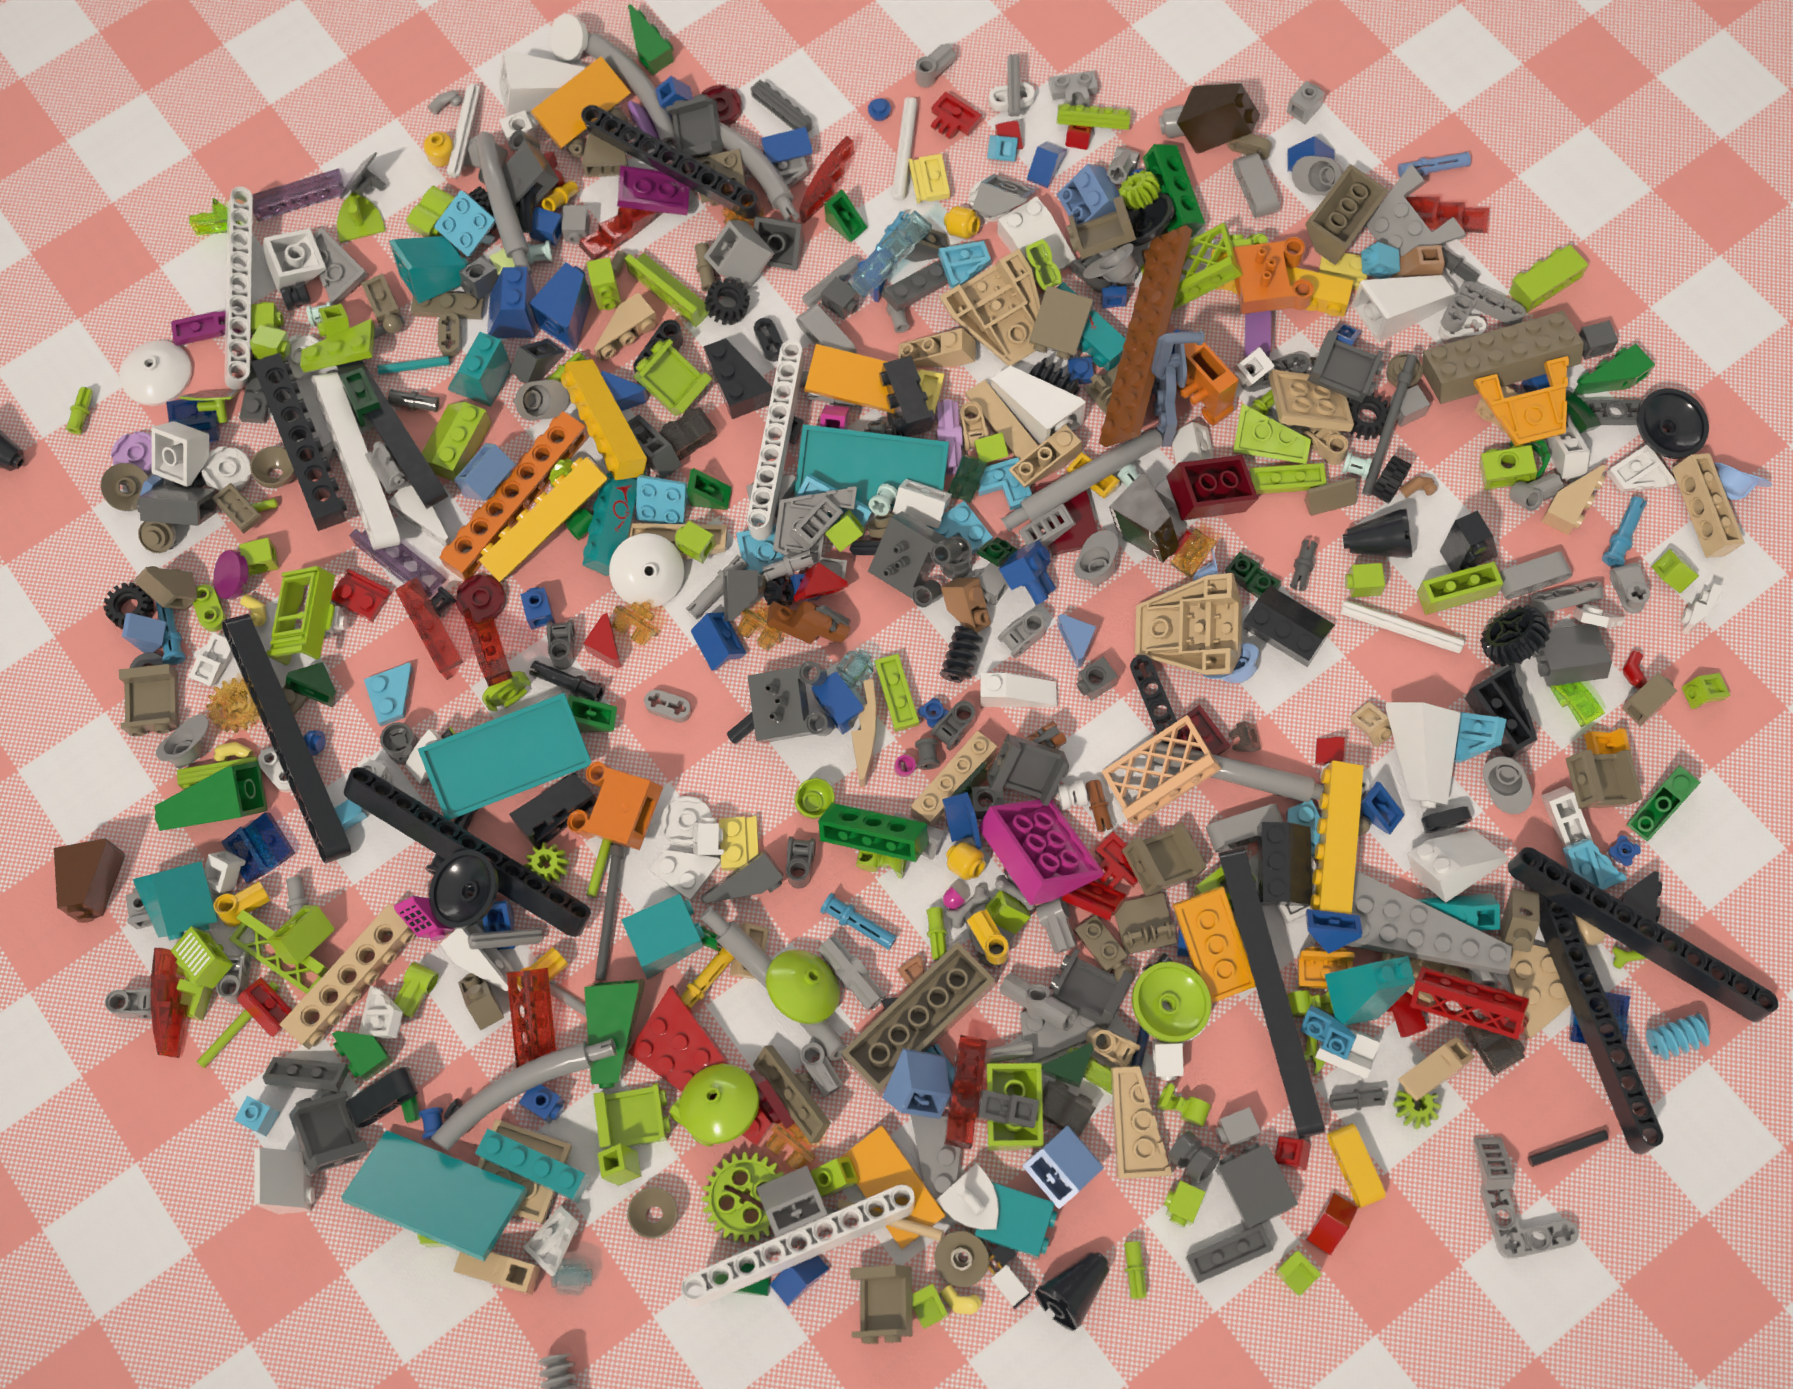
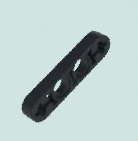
[1130,655,1182,744]

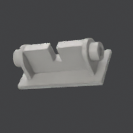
[365,441,410,493]

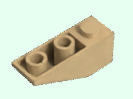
[594,292,658,363]
[898,328,976,367]
[1009,424,1082,488]
[1541,465,1606,535]
[1398,1036,1475,1101]
[453,1252,541,1296]

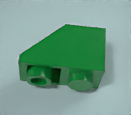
[332,1031,393,1081]

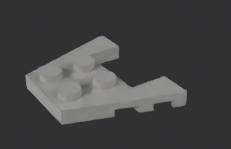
[1365,165,1466,258]
[773,486,857,580]

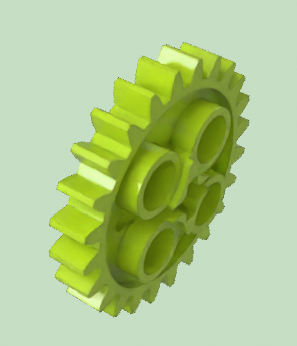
[701,1152,785,1244]

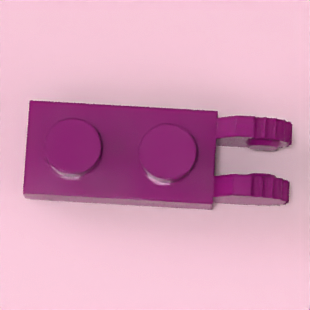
[171,311,241,346]

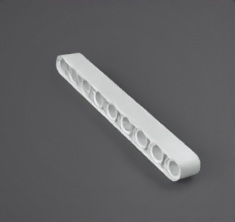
[224,187,252,390]
[747,340,804,540]
[312,372,400,550]
[681,1185,915,1307]

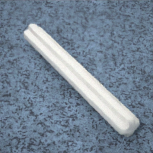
[447,83,480,179]
[892,97,917,200]
[1341,600,1465,653]

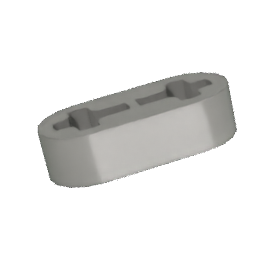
[644,689,692,723]

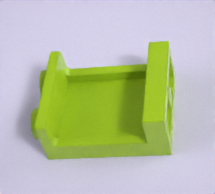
[633,338,712,416]
[593,1083,671,1151]

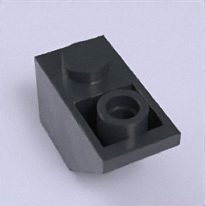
[1618,871,1662,922]

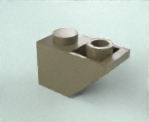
[135,566,198,610]
[1622,672,1677,727]
[458,973,504,1031]

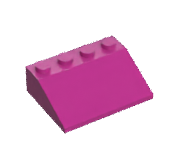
[978,799,1104,905]

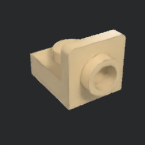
[1350,702,1392,747]

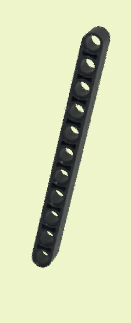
[222,614,351,864]
[344,767,591,937]
[1218,846,1326,1139]
[1507,847,1779,1022]
[1524,885,1664,1155]

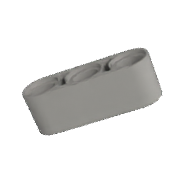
[1233,153,1279,218]
[796,304,857,354]
[1499,551,1573,600]
[1206,804,1283,853]

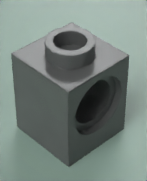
[459,256,498,300]
[821,276,859,320]
[1578,320,1618,360]
[1076,656,1118,701]
[968,786,1004,819]

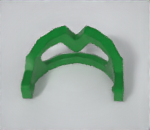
[1509,440,1550,480]

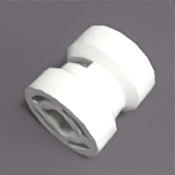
[1057,780,1088,811]

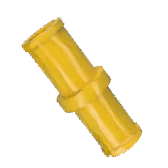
[542,181,579,212]

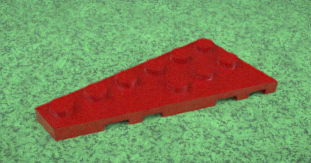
[628,985,773,1146]

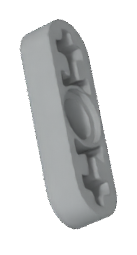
[1531,581,1604,613]

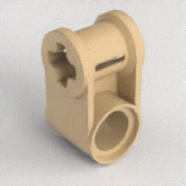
[960,401,989,451]
[1302,428,1348,465]
[1086,1027,1141,1067]

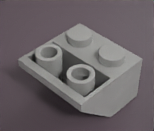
[704,220,775,289]
[756,1166,828,1238]

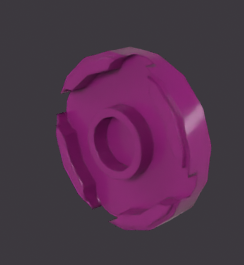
[213,550,248,600]

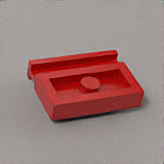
[331,569,392,622]
[1062,881,1126,921]

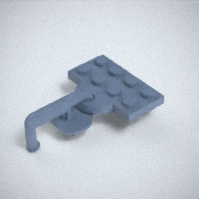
[1151,330,1205,447]

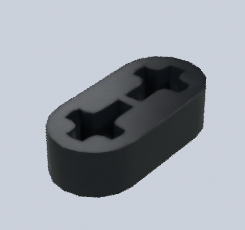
[754,318,783,362]
[1421,806,1473,833]

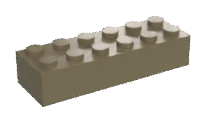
[1422,311,1584,404]
[841,942,995,1097]

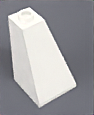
[499,51,586,117]
[1352,275,1456,343]
[991,365,1086,445]
[1385,702,1461,809]

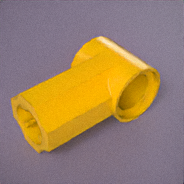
[214,881,271,927]
[967,909,1009,965]
[516,947,568,998]

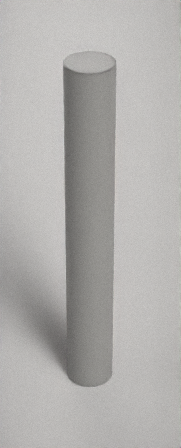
[545,982,586,1017]

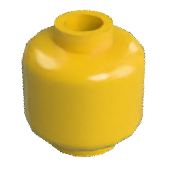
[423,132,454,167]
[944,206,980,239]
[946,841,986,880]

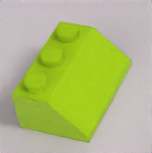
[422,402,492,482]
[986,1063,1043,1151]

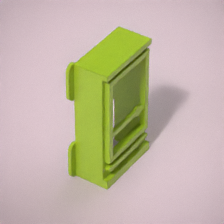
[266,566,336,666]

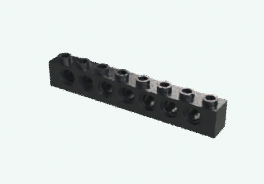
[252,353,348,531]

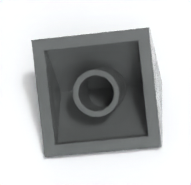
[754,216,804,270]

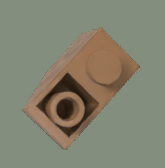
[1391,245,1445,278]
[941,577,991,633]

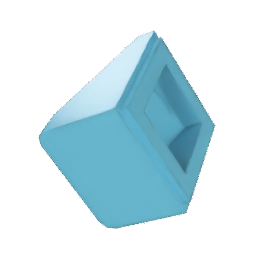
[987,135,1018,162]
[334,799,367,831]

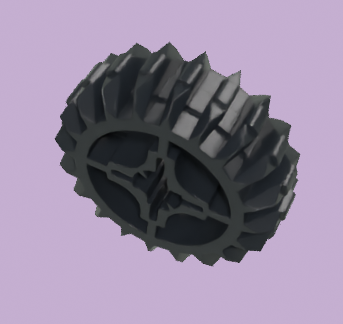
[1480,605,1551,667]

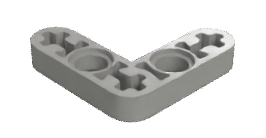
[1441,281,1526,332]
[1480,1184,1579,1259]

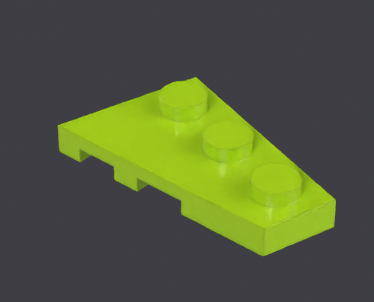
[300,318,375,373]
[1233,403,1311,464]

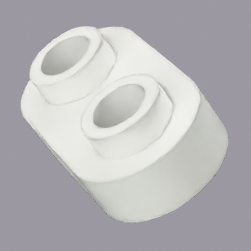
[989,82,1034,111]
[258,747,292,793]

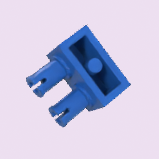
[999,540,1056,605]

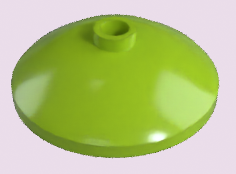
[765,950,840,1024]
[1132,962,1211,1043]
[679,1064,759,1144]

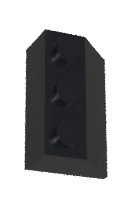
[1243,586,1335,667]
[1257,822,1312,906]

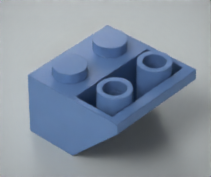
[1056,164,1120,225]
[454,443,515,501]
[882,1048,951,1119]
[1023,1125,1104,1209]

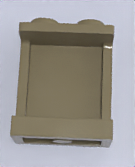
[1066,196,1136,259]
[1029,285,1095,361]
[119,664,179,736]
[1565,750,1643,809]
[1122,823,1207,896]
[850,1265,913,1344]

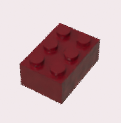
[1166,455,1258,521]

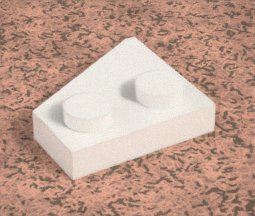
[1607,445,1676,492]
[649,850,721,902]
[358,986,403,1038]

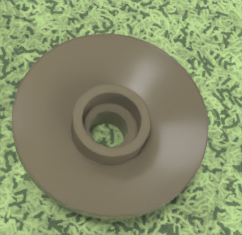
[100,463,148,511]
[934,1231,989,1287]

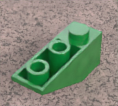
[628,4,674,76]
[1573,344,1655,395]
[1627,764,1701,842]

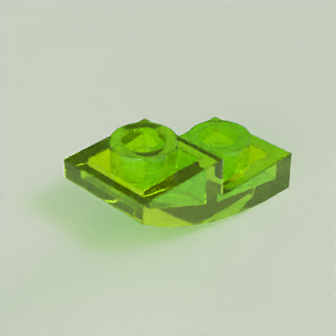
[1549,682,1605,727]

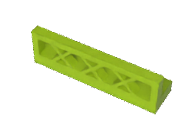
[625,253,709,328]
[229,910,329,994]

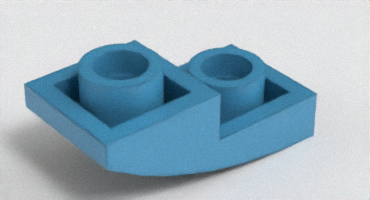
[1300,1005,1357,1060]

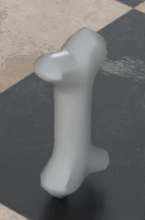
[995,875,1035,911]
[946,886,991,929]

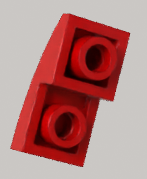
[1386,991,1428,1037]

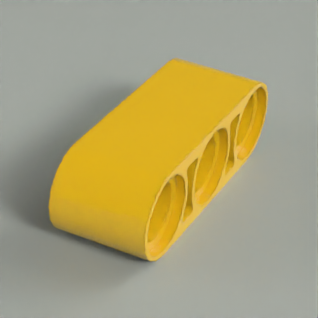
[1326,1123,1386,1208]

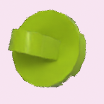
[482,661,531,711]

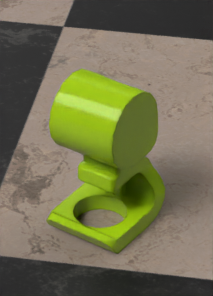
[856,850,907,879]
[1287,990,1334,1017]
[1156,1083,1211,1127]

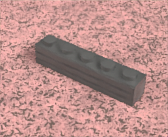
[750,79,812,132]

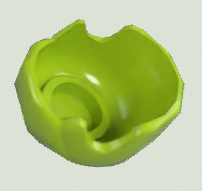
[794,777,835,819]

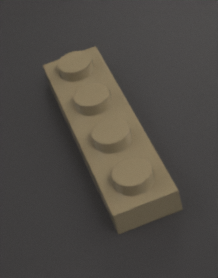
[753,1045,831,1144]

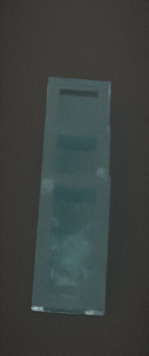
[847,210,932,299]

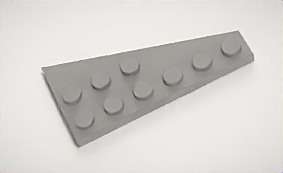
[1346,871,1512,975]

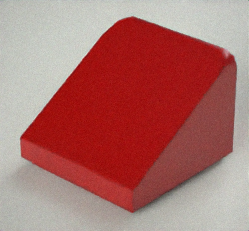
[995,120,1023,150]
[1065,125,1093,150]
[1315,737,1345,765]
[1274,1136,1311,1170]

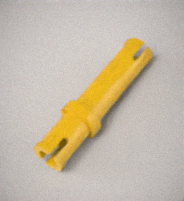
[681,948,734,1008]

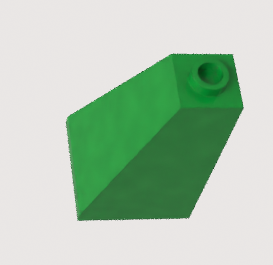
[154,761,268,831]
[584,979,645,1089]

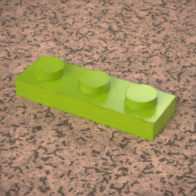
[1249,463,1327,494]
[874,654,919,732]

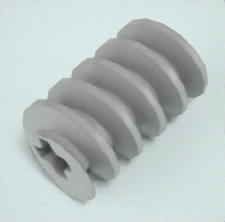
[538,1354,577,1389]

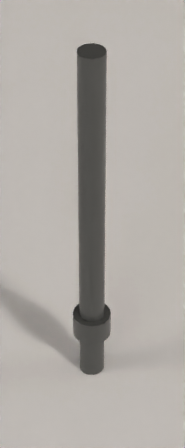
[1362,354,1417,496]
[595,843,626,981]

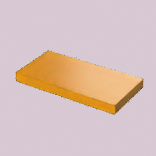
[530,56,631,149]
[804,344,895,414]
[1172,886,1256,1004]
[839,1125,947,1249]

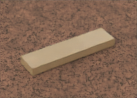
[965,380,1038,461]

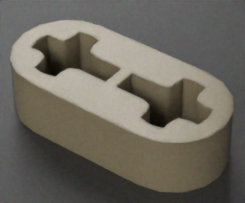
[1227,134,1273,160]
[438,312,462,358]

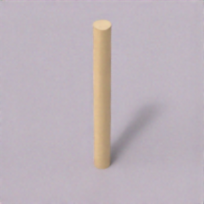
[837,1199,944,1241]

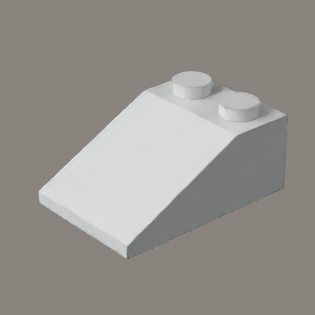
[997,196,1076,286]
[1407,830,1509,903]
[254,1147,315,1214]

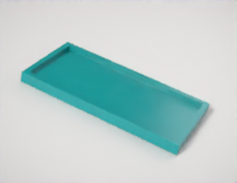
[794,424,950,510]
[418,692,592,820]
[341,1130,527,1262]

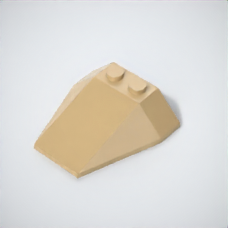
[939,249,1041,367]
[1135,573,1242,676]

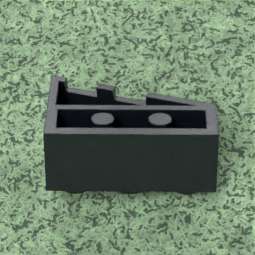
[703,338,773,419]
[879,356,935,437]
[1440,510,1498,573]
[1465,664,1538,758]
[509,773,597,850]

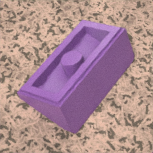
[628,101,659,139]
[1244,311,1271,358]

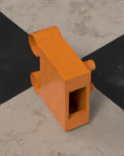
[1233,237,1314,314]
[1176,342,1239,426]
[567,761,663,851]

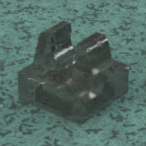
[1229,721,1261,752]

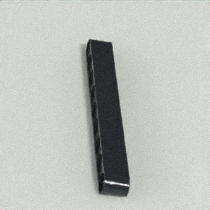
[581,105,761,219]
[336,360,448,509]

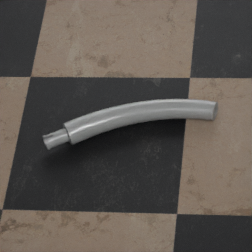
[585,31,676,147]
[719,122,799,222]
[476,132,533,275]
[1001,429,1163,532]
[1145,742,1324,802]
[700,906,847,1061]
[431,1038,617,1151]

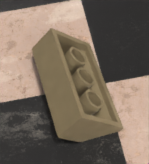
[1305,164,1389,265]

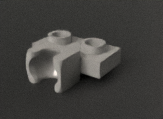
[1048,71,1098,107]

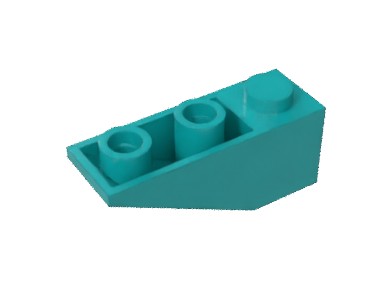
[1416,893,1500,931]

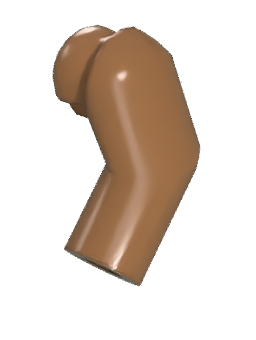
[1399,476,1438,498]

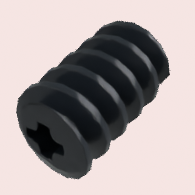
[1029,358,1080,396]
[939,626,984,683]

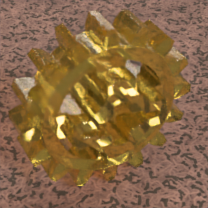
[206,678,259,733]

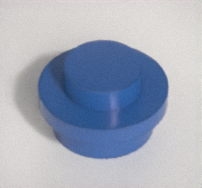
[868,98,891,121]
[303,730,326,755]

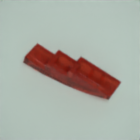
[799,135,854,224]
[1406,197,1490,233]
[579,207,663,260]
[150,948,188,1058]
[944,1035,987,1150]

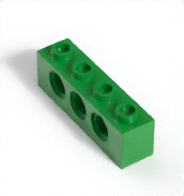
[1142,144,1205,237]
[818,803,928,862]

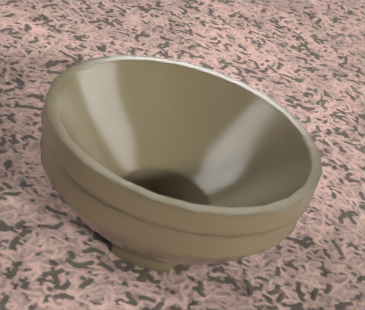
[250,446,295,488]
[627,1187,678,1239]

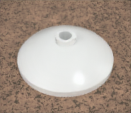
[120,340,192,406]
[609,533,684,608]

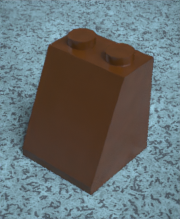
[54,838,125,923]

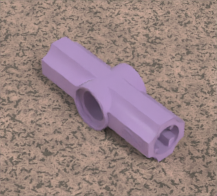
[937,400,963,475]

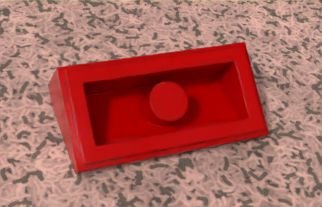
[237,977,292,1037]

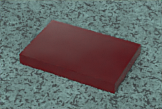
[1035,483,1098,556]

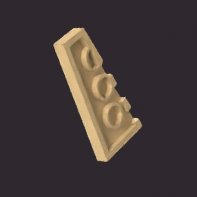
[628,523,727,569]
[1111,1066,1173,1179]

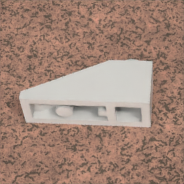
[1547,415,1590,479]
[388,481,451,547]
[980,673,1057,707]
[1541,786,1594,847]
[440,923,517,991]

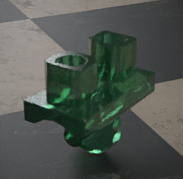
[948,454,988,503]

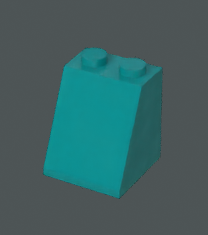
[389,236,469,304]
[448,332,512,407]
[133,861,218,941]
[621,894,705,979]
[1325,956,1415,1026]

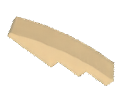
[851,679,877,787]

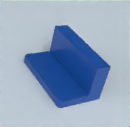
[761,127,813,164]
[691,612,747,671]
[811,672,864,735]
[942,792,982,849]

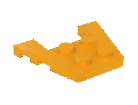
[1473,356,1569,447]

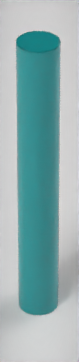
[377,356,451,375]

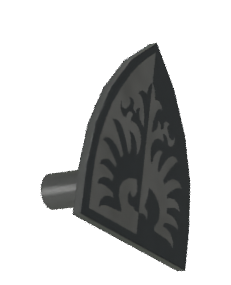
[340,152,386,200]

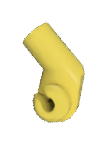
[240,594,267,627]
[214,742,254,762]
[940,1285,982,1315]

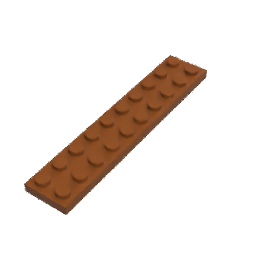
[1099,225,1192,447]

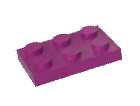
[617,166,689,216]

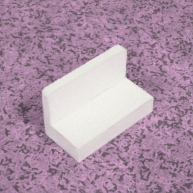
[1172,422,1214,465]
[893,479,952,528]
[1315,1026,1380,1079]

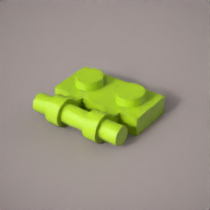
[1215,233,1268,247]

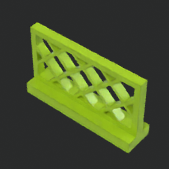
[1140,223,1243,311]

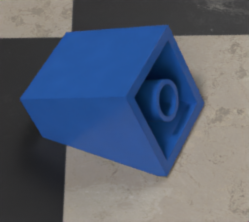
[529,262,592,351]
[487,267,537,338]

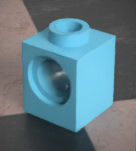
[1361,242,1400,279]
[234,1096,280,1136]

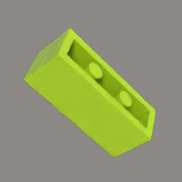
[1509,244,1589,313]
[1417,561,1503,615]

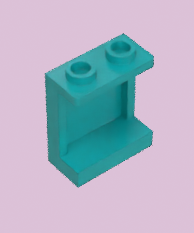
[975,1182,1058,1260]

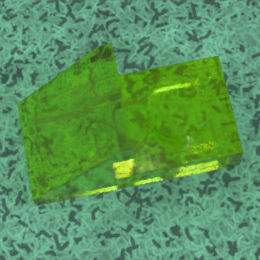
[189,198,241,236]

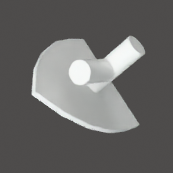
[936,1163,999,1230]

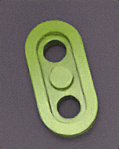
[193,584,226,632]

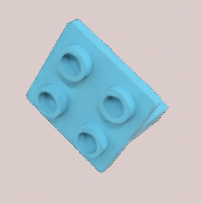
[434,190,496,257]
[636,475,689,524]

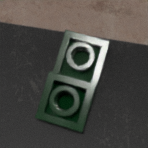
[1566,390,1601,433]
[977,537,1018,567]
[1225,552,1281,599]

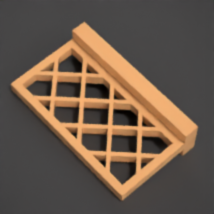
[1101,715,1222,825]

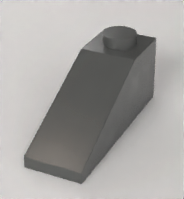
[627,414,682,479]
[701,849,783,903]

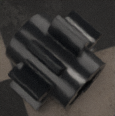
[764,578,795,606]

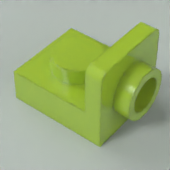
[1682,673,1731,709]

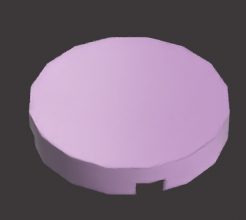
[111,431,152,475]

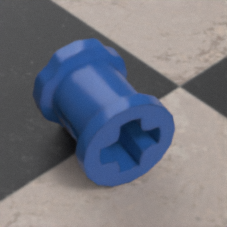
[419,1107,443,1140]

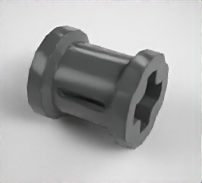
[915,738,940,770]

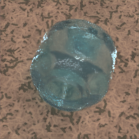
[836,650,874,688]
[551,1258,592,1296]

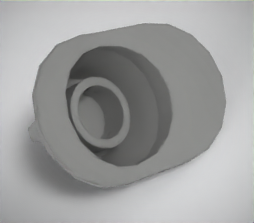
[1292,156,1344,196]
[1083,244,1139,283]
[513,380,569,421]
[1074,530,1119,587]
[156,715,209,769]
[1482,755,1533,814]

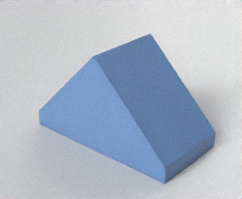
[122,613,166,653]
[1057,614,1096,668]

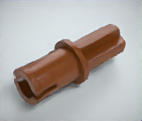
[1086,780,1114,832]

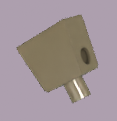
[582,129,628,177]
[1499,888,1540,952]

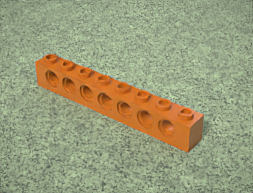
[439,411,589,581]

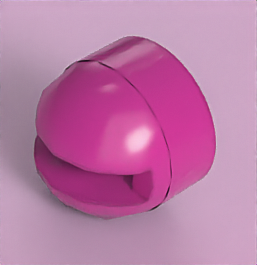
[894,755,916,777]
[943,886,966,909]

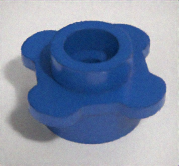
[918,698,948,728]
[1609,835,1641,866]

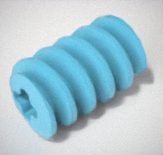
[1646,1013,1710,1061]

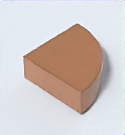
[897,955,924,987]

